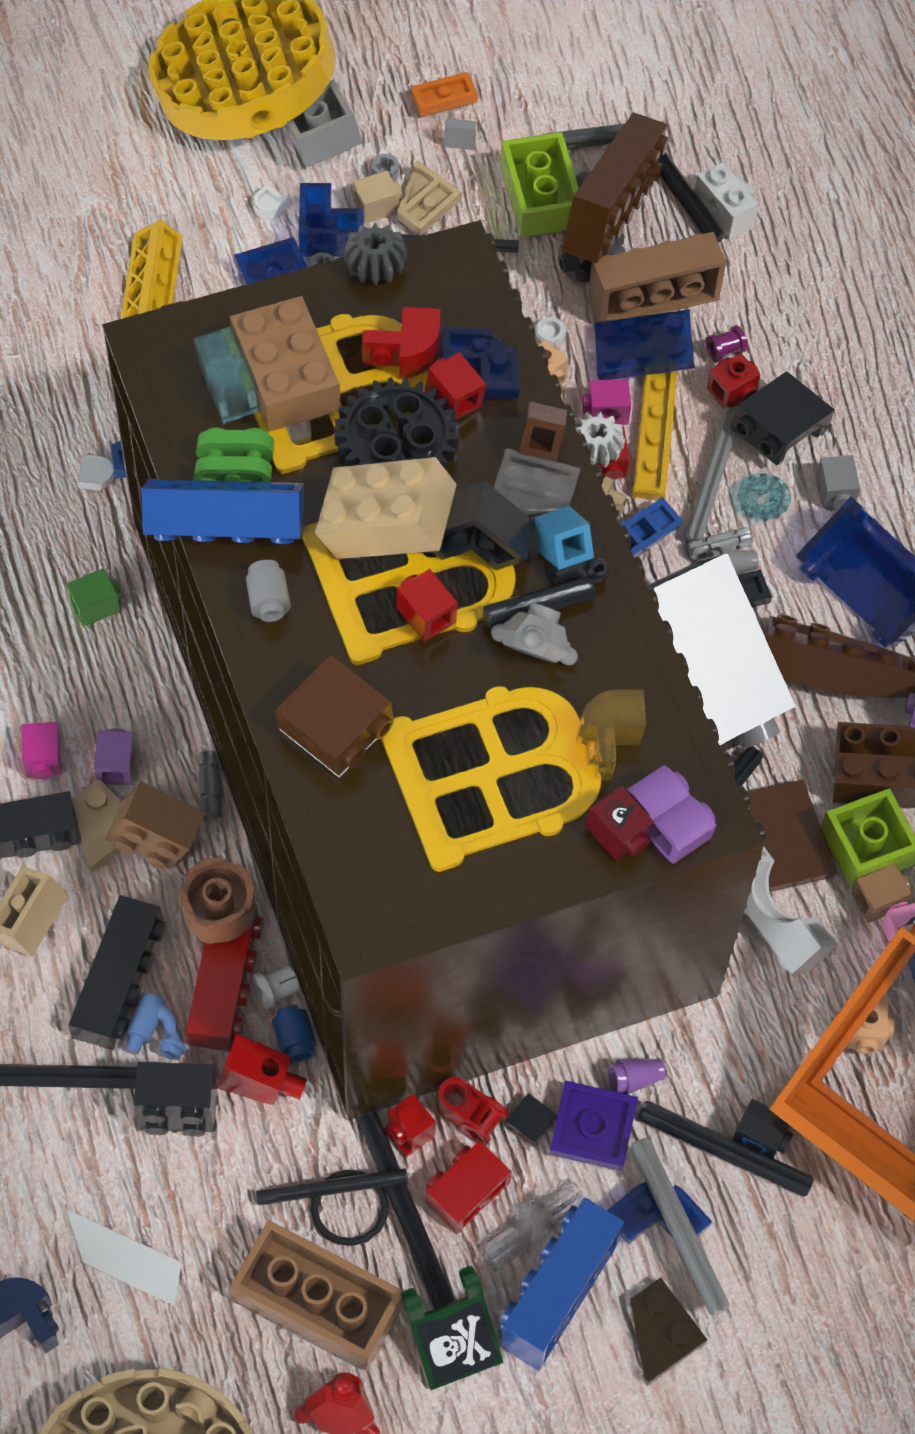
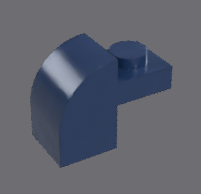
[0,1278,60,1353]

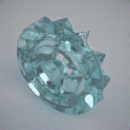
[737,473,791,522]

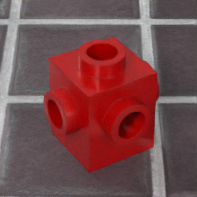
[706,353,760,409]

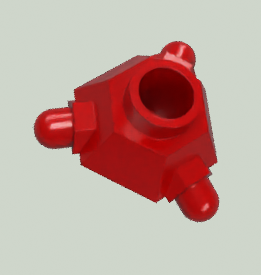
[293,1372,380,1434]

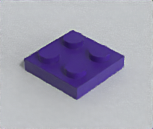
[549,1080,638,1171]

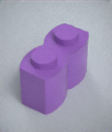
[626,765,716,864]

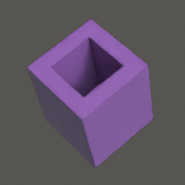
[94,728,136,785]

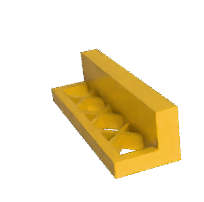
[121,219,183,319]

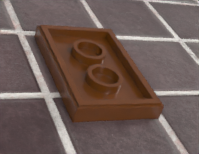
[747,779,837,892]

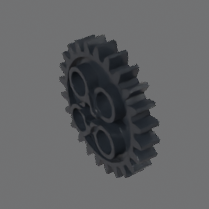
[334,377,459,471]

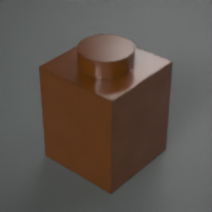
[519,402,567,462]

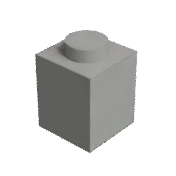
[816,455,860,510]

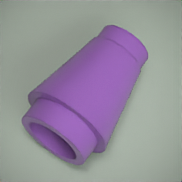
[608,1058,666,1094]

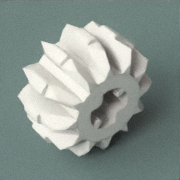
[574,411,625,468]

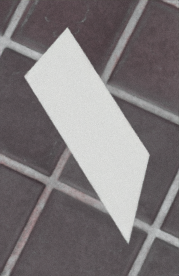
[66,1209,182,1306]

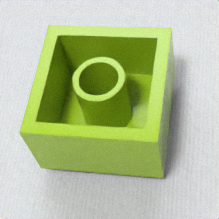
[821,788,915,890]

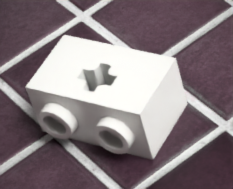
[694,162,759,240]

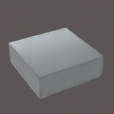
[444,118,476,150]

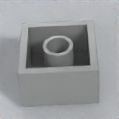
[285,79,363,168]

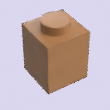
[851,863,912,923]

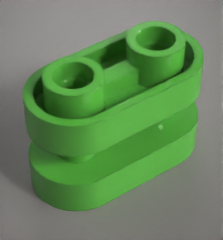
[193,428,274,482]

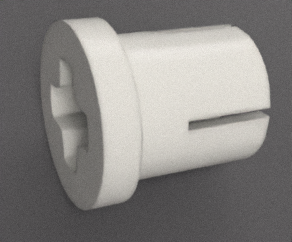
[252,966,299,1010]

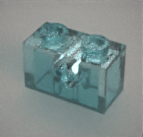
[193,327,259,424]

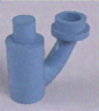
[125,992,187,1060]

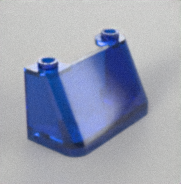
[795,497,915,648]

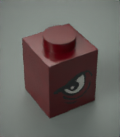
[585,786,654,862]

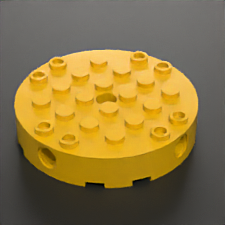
[149,0,336,140]

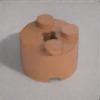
[180,858,256,944]

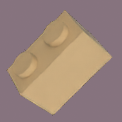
[0,865,69,957]

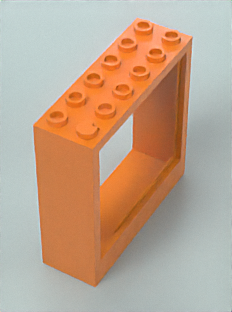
[769,923,915,1222]

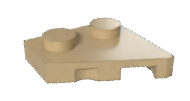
[397,160,462,235]
[72,779,121,873]

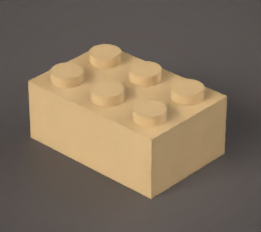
[315,457,457,559]

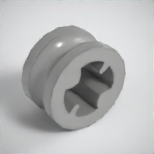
[371,154,399,182]

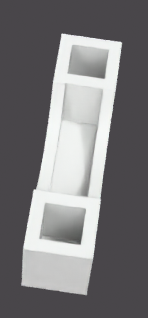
[744,847,838,975]

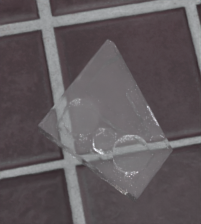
[494,448,581,515]

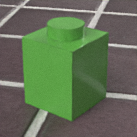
[66,568,122,627]

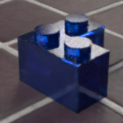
[299,183,363,257]

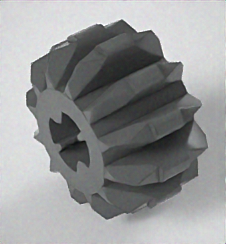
[344,222,407,285]

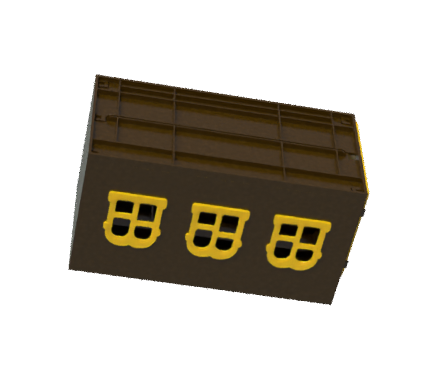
[102,220,766,1121]

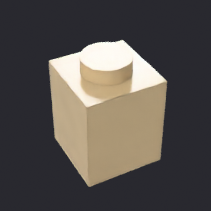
[353,171,402,224]

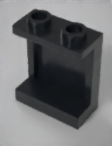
[730,371,835,465]

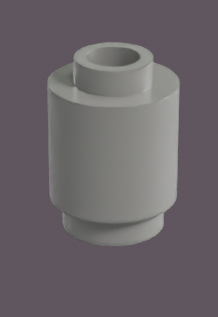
[245,560,291,622]

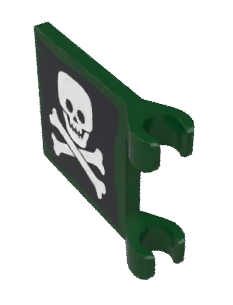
[400,1266,504,1391]

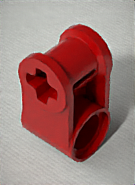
[436,1077,509,1145]

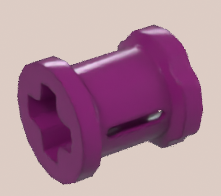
[705,325,748,363]

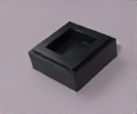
[737,569,772,608]
[505,1093,557,1147]

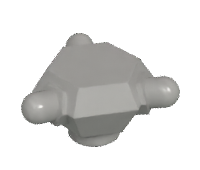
[491,603,578,665]

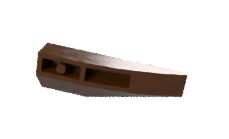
[765,615,915,698]
[833,722,915,808]

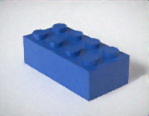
[498,1197,625,1371]

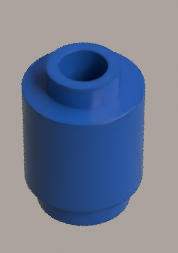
[271,1005,316,1063]

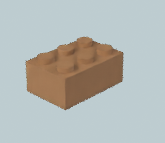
[230,296,340,432]

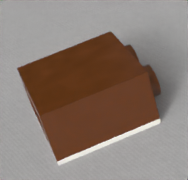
[275,655,394,778]

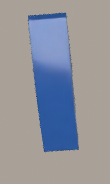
[619,497,684,557]

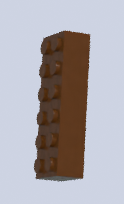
[561,112,670,264]

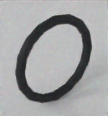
[310,1170,389,1246]

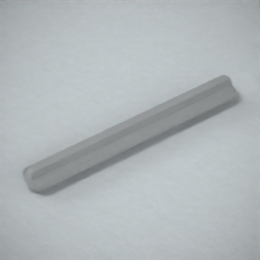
[684,407,736,544]
[631,1138,729,1316]

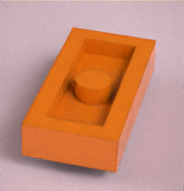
[410,72,478,117]

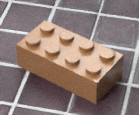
[588,232,726,328]
[230,1220,404,1372]

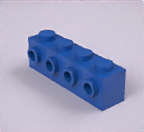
[141,479,304,544]

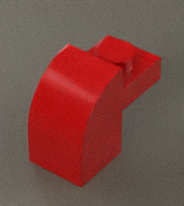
[362,307,440,379]

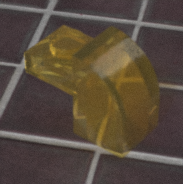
[576,689,646,781]

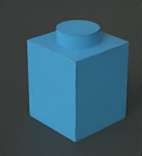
[534,506,594,570]

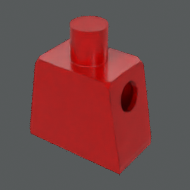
[217,1034,307,1105]

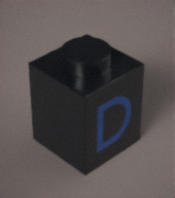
[733,1099,794,1158]

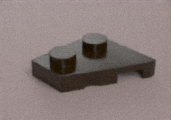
[629,1277,708,1386]

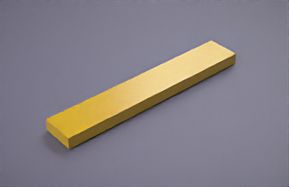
[632,331,681,500]

